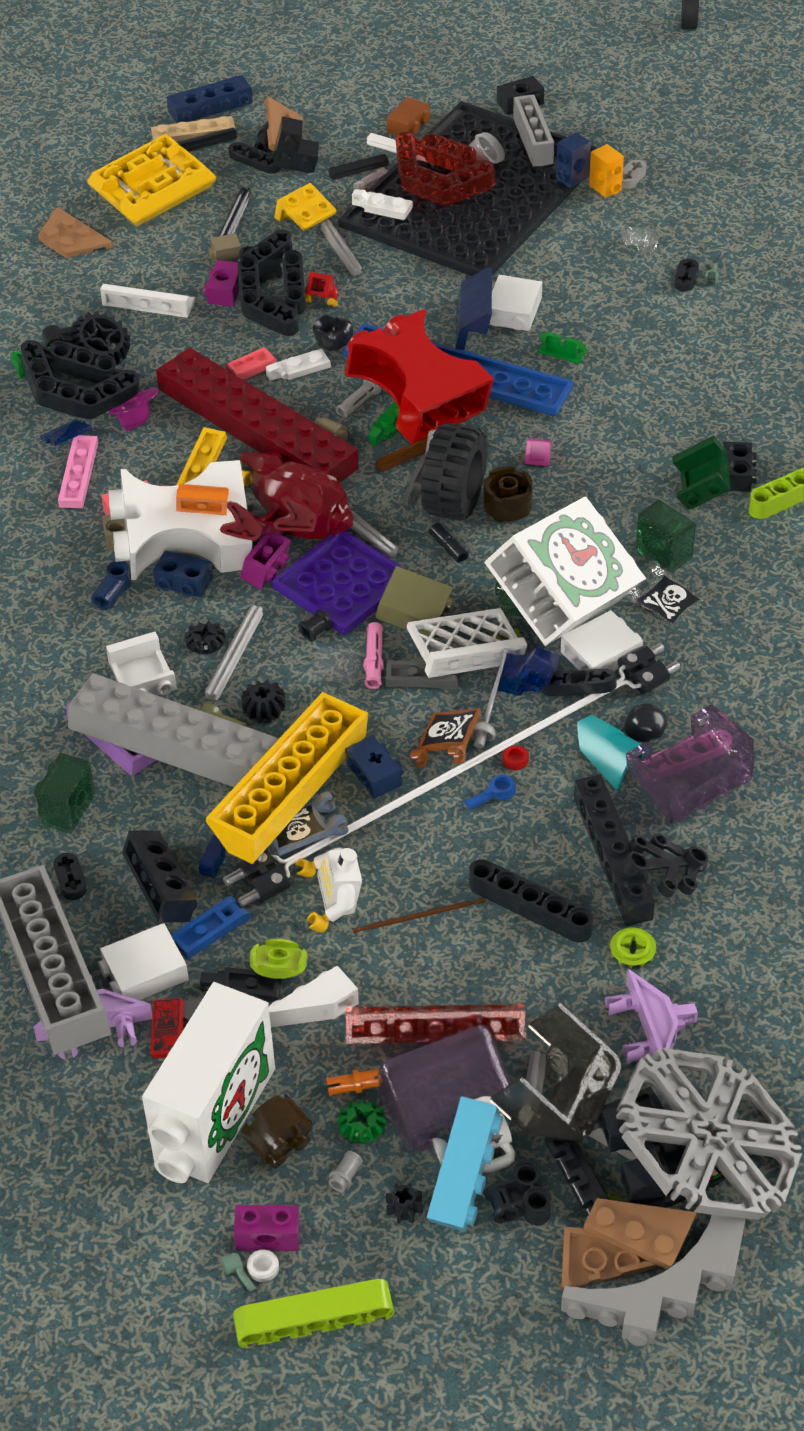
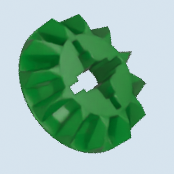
[337,1098,386,1143]

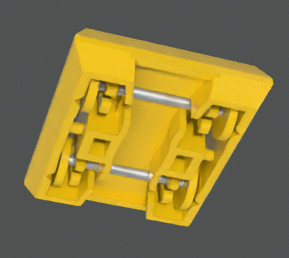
[87,134,217,226]

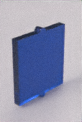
[40,420,92,446]

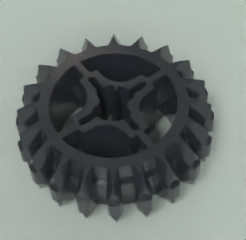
[69,311,130,365]

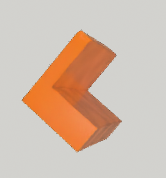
[176,484,229,515]

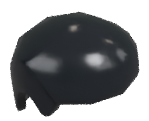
[624,704,668,742]

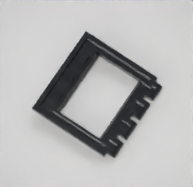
[544,1086,709,1217]

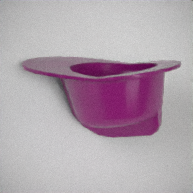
[109,388,159,431]

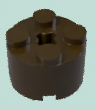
[484,466,533,522]
[241,1094,312,1169]

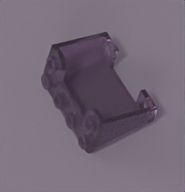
[626,704,754,823]

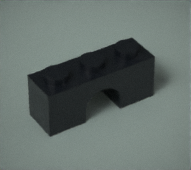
[601,1102,670,1204]

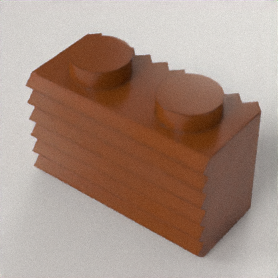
[387,97,431,139]

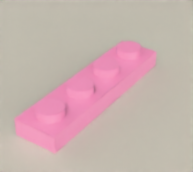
[58,435,98,508]

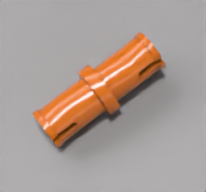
[326,1067,389,1097]

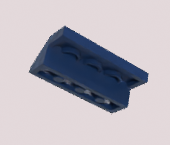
[455,267,492,350]

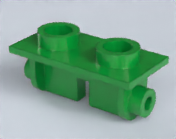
[537,331,588,364]

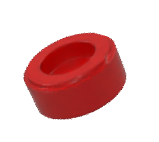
[502,745,529,770]

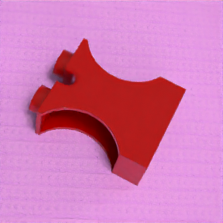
[344,309,494,444]

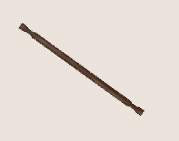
[352,898,484,933]

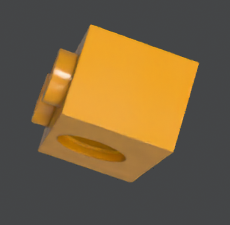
[589,144,624,198]

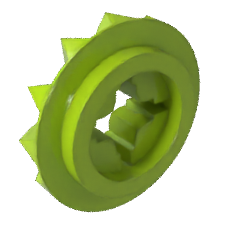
[610,928,656,969]

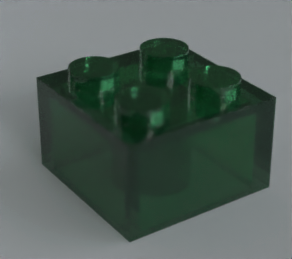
[636,499,696,573]
[34,753,96,834]

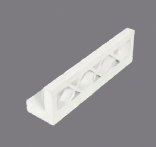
[100,284,195,318]

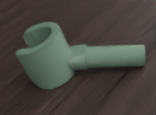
[705,263,719,285]
[222,1253,257,1293]

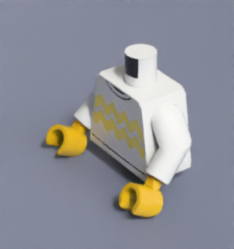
[295,848,362,933]

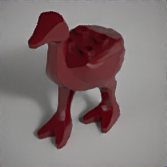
[220,451,353,541]

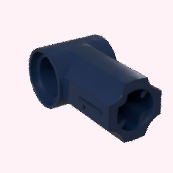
[91,561,131,611]

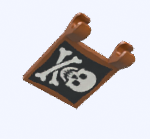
[410,708,481,768]

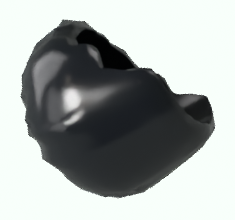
[313,315,353,351]

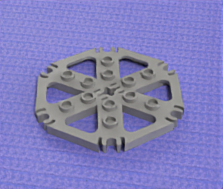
[616,1048,802,1220]

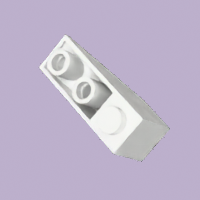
[269,966,359,1027]

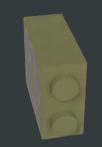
[375,566,454,637]

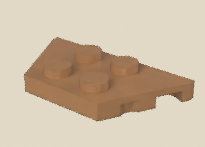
[38,207,113,258]

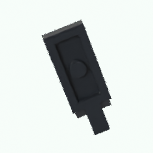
[200,967,282,1003]

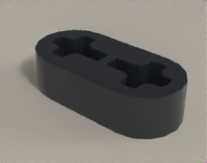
[674,259,699,292]
[54,853,87,900]

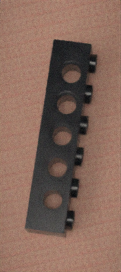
[574,774,655,926]

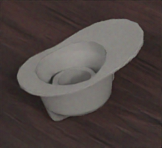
[467,132,505,168]

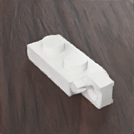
[352,189,413,220]
[266,349,331,381]

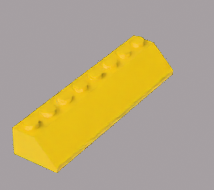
[206,692,368,864]

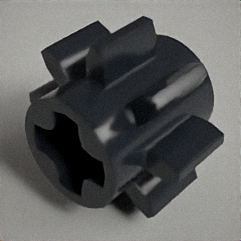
[385,1183,423,1224]

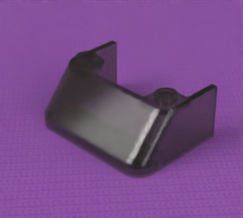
[489,1002,621,1141]

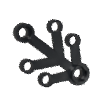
[623,833,708,897]

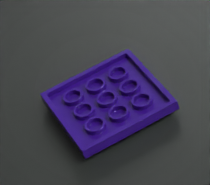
[271,531,405,636]

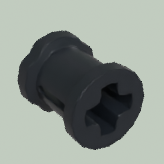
[298,610,332,642]

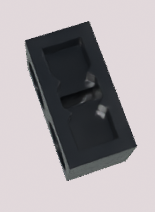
[723,441,757,492]

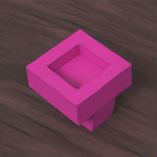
[525,439,552,466]

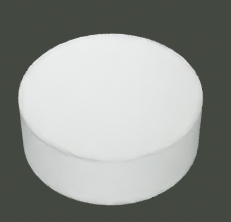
[247,1250,279,1282]

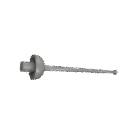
[471,648,509,748]

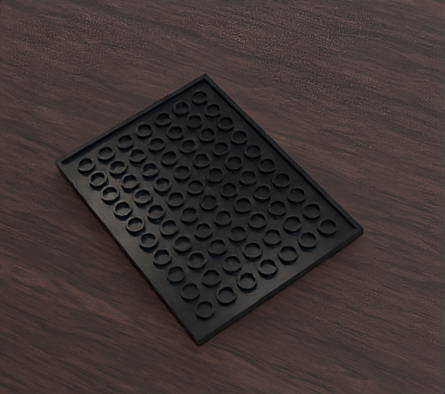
[338,101,598,276]

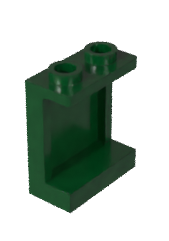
[672,435,731,509]

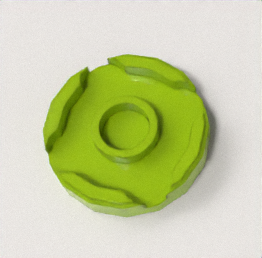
[250,939,307,979]

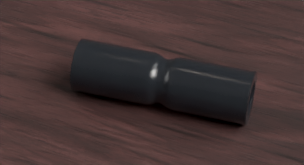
[429,523,469,563]

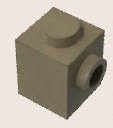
[208,233,241,263]

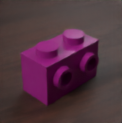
[240,533,291,590]

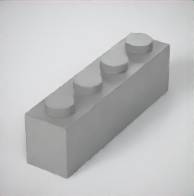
[513,95,554,167]

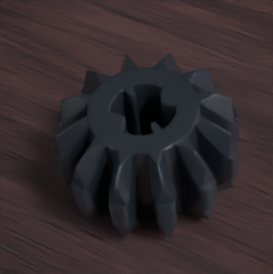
[241,679,286,723]

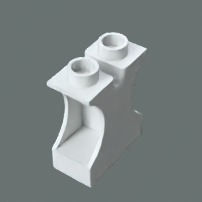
[108,460,252,580]

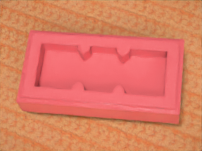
[225,347,277,380]

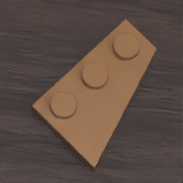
[264,96,303,151]
[583,1198,697,1270]

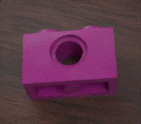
[204,260,239,307]
[233,1205,300,1251]

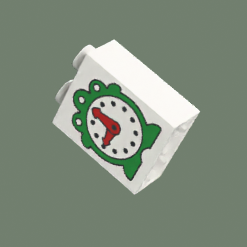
[484,496,646,646]
[142,982,275,1183]

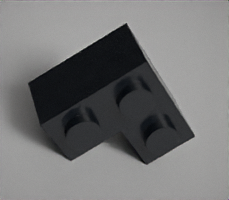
[273,116,319,173]

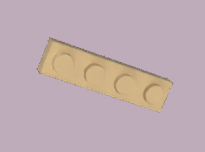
[151,116,235,141]

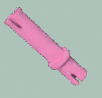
[363,622,384,689]

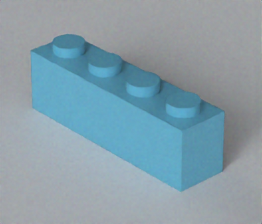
[426,1096,503,1232]

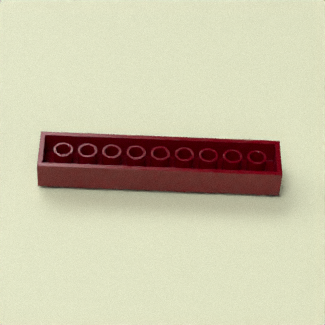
[156,347,359,483]

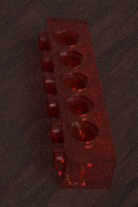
[345,1004,525,1044]

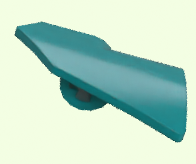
[577,715,647,790]

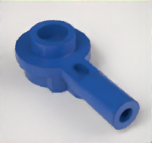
[464,774,516,810]

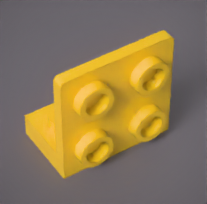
[274,183,337,231]

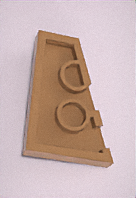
[561,1227,659,1292]

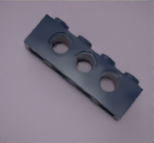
[167,75,253,123]

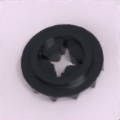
[185,620,226,654]

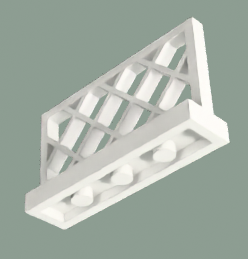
[407,608,528,678]

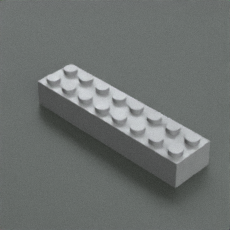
[68,673,279,787]
[0,865,111,1055]

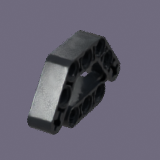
[238,229,306,336]
[21,340,140,419]

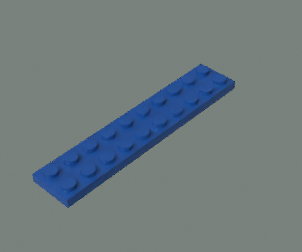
[343,323,574,416]

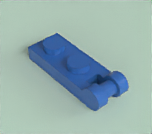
[171,896,251,960]

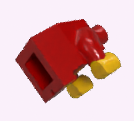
[305,272,338,307]

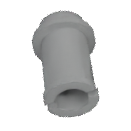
[329,1151,363,1192]

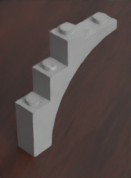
[561,1215,746,1346]

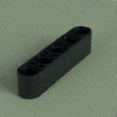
[469,859,593,943]

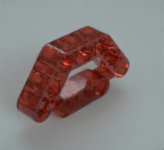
[395,132,496,205]

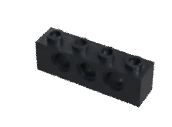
[122,830,198,923]

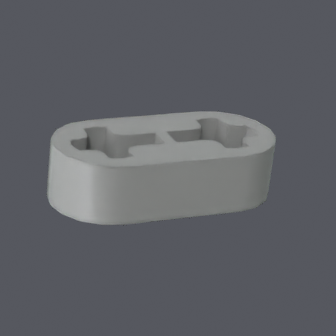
[622,160,647,189]

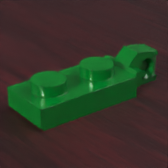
[368,401,399,447]

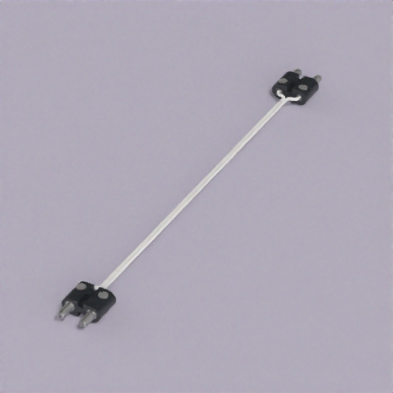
[223,643,680,907]

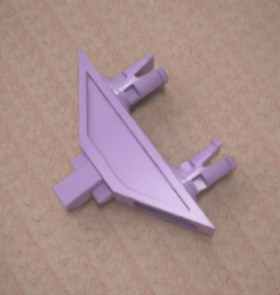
[605,969,698,1064]
[33,976,152,1059]

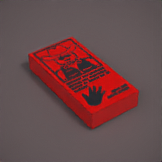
[150,998,184,1058]

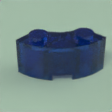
[491,646,561,696]

